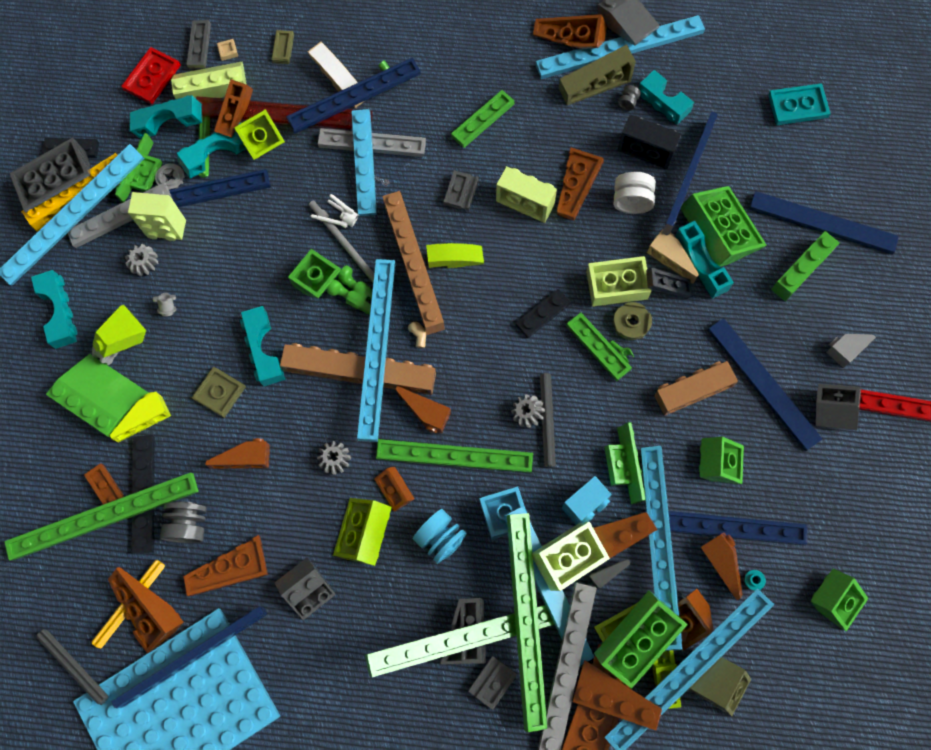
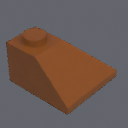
[678,589,714,651]

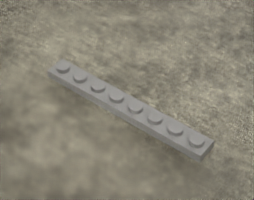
[538,582,597,750]

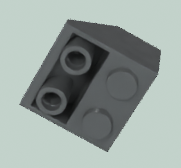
[816,384,861,431]
[275,557,336,620]

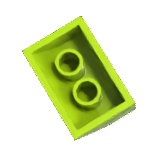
[333,498,392,566]

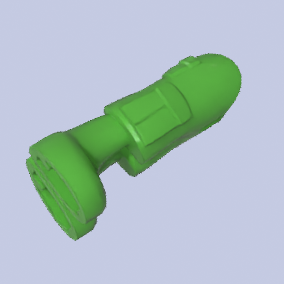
[326,265,373,315]

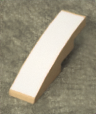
[308,42,364,108]

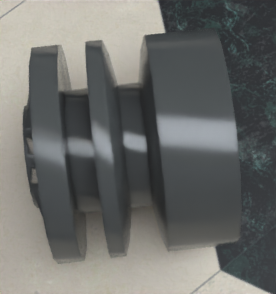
[160,502,207,543]

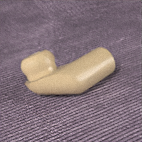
[408,322,426,348]

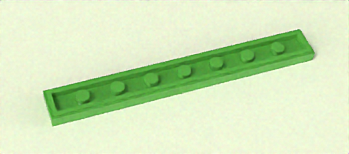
[376,439,533,473]

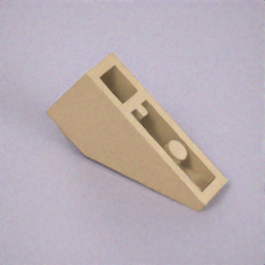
[647,229,699,284]

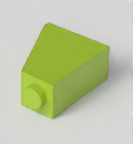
[92,305,146,358]

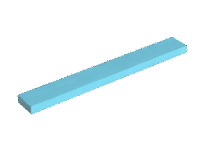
[503,506,594,666]

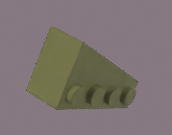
[559,44,636,105]

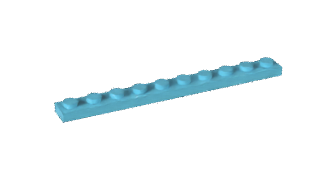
[536,15,705,79]
[0,144,145,285]
[357,259,395,442]
[641,446,683,651]
[605,588,774,750]

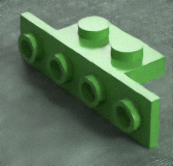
[115,133,162,203]
[604,422,646,504]

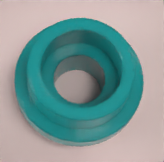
[744,570,766,591]

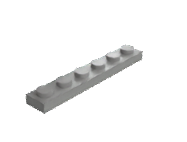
[318,128,426,157]
[68,183,173,248]

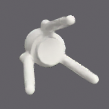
[311,194,359,228]

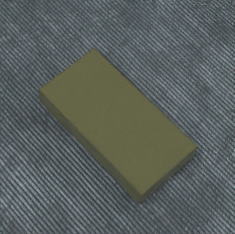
[271,30,294,64]

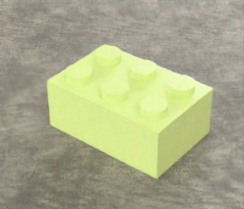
[496,166,557,223]
[128,192,186,241]
[586,256,651,306]
[532,522,610,591]

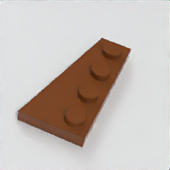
[557,147,604,221]
[593,512,658,560]
[184,535,268,597]
[573,660,662,731]

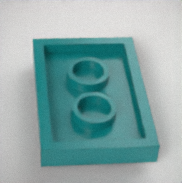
[768,83,831,125]

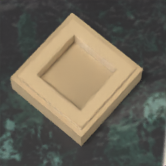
[217,39,238,61]

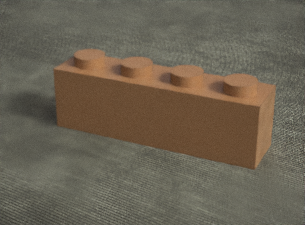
[654,361,738,416]

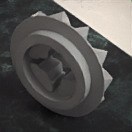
[155,164,185,190]

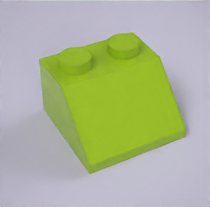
[234,109,285,160]

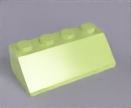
[171,62,246,102]

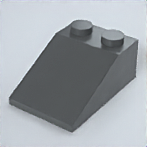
[598,0,659,46]

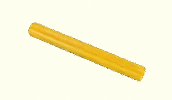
[92,560,165,649]

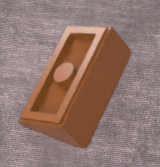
[374,467,414,512]

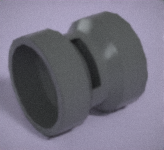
[618,85,641,111]

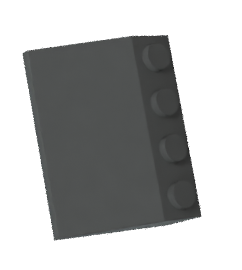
[10,137,90,212]

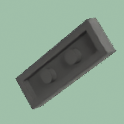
[187,20,211,69]

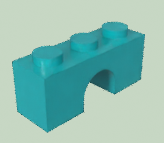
[639,70,694,125]

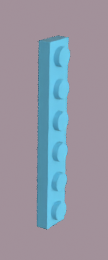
[352,109,377,216]

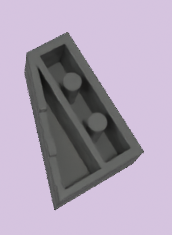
[440,598,486,665]

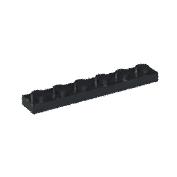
[132,435,155,554]

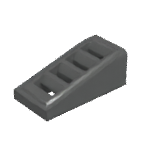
[587,559,630,590]

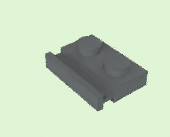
[444,170,479,211]
[468,656,517,710]

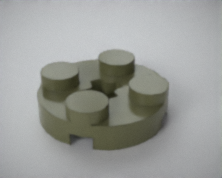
[613,302,652,340]

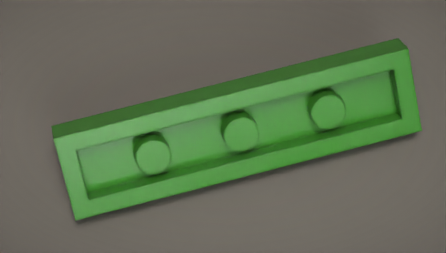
[451,90,514,148]
[566,313,632,381]

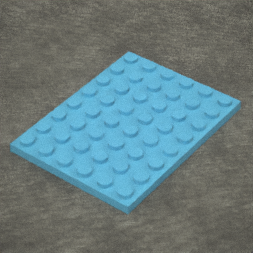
[73,608,281,750]

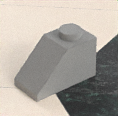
[826,334,876,368]

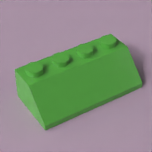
[594,590,688,689]

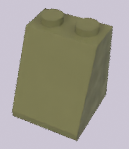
[688,649,751,717]

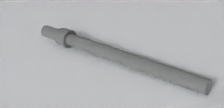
[309,200,374,283]

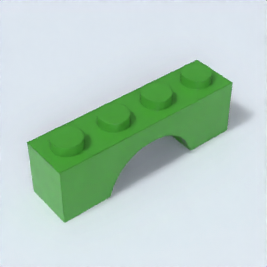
[771,231,840,302]

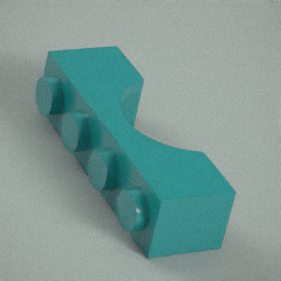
[130,95,202,139]
[177,122,247,179]
[675,221,734,299]
[31,270,78,349]
[240,306,286,386]

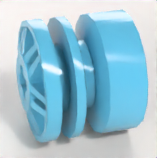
[412,509,467,564]

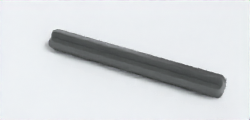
[540,373,556,468]
[36,629,108,705]

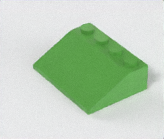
[681,186,767,267]
[46,354,149,439]

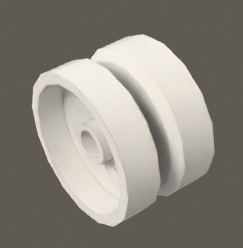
[613,172,656,214]

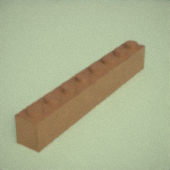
[383,191,445,335]
[280,343,436,395]

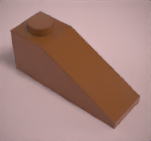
[214,79,253,138]
[396,386,451,434]
[206,438,270,469]
[701,532,743,600]

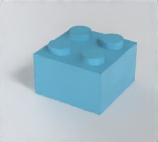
[562,476,612,525]
[480,487,527,540]

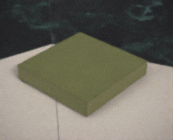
[192,366,246,418]

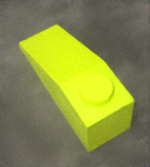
[110,392,171,443]

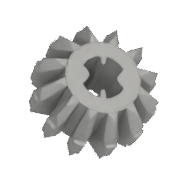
[125,244,158,276]
[511,394,545,428]
[317,441,351,475]

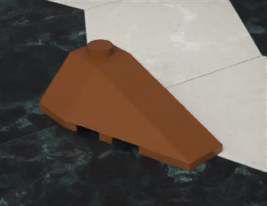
[533,14,607,49]
[108,567,184,654]

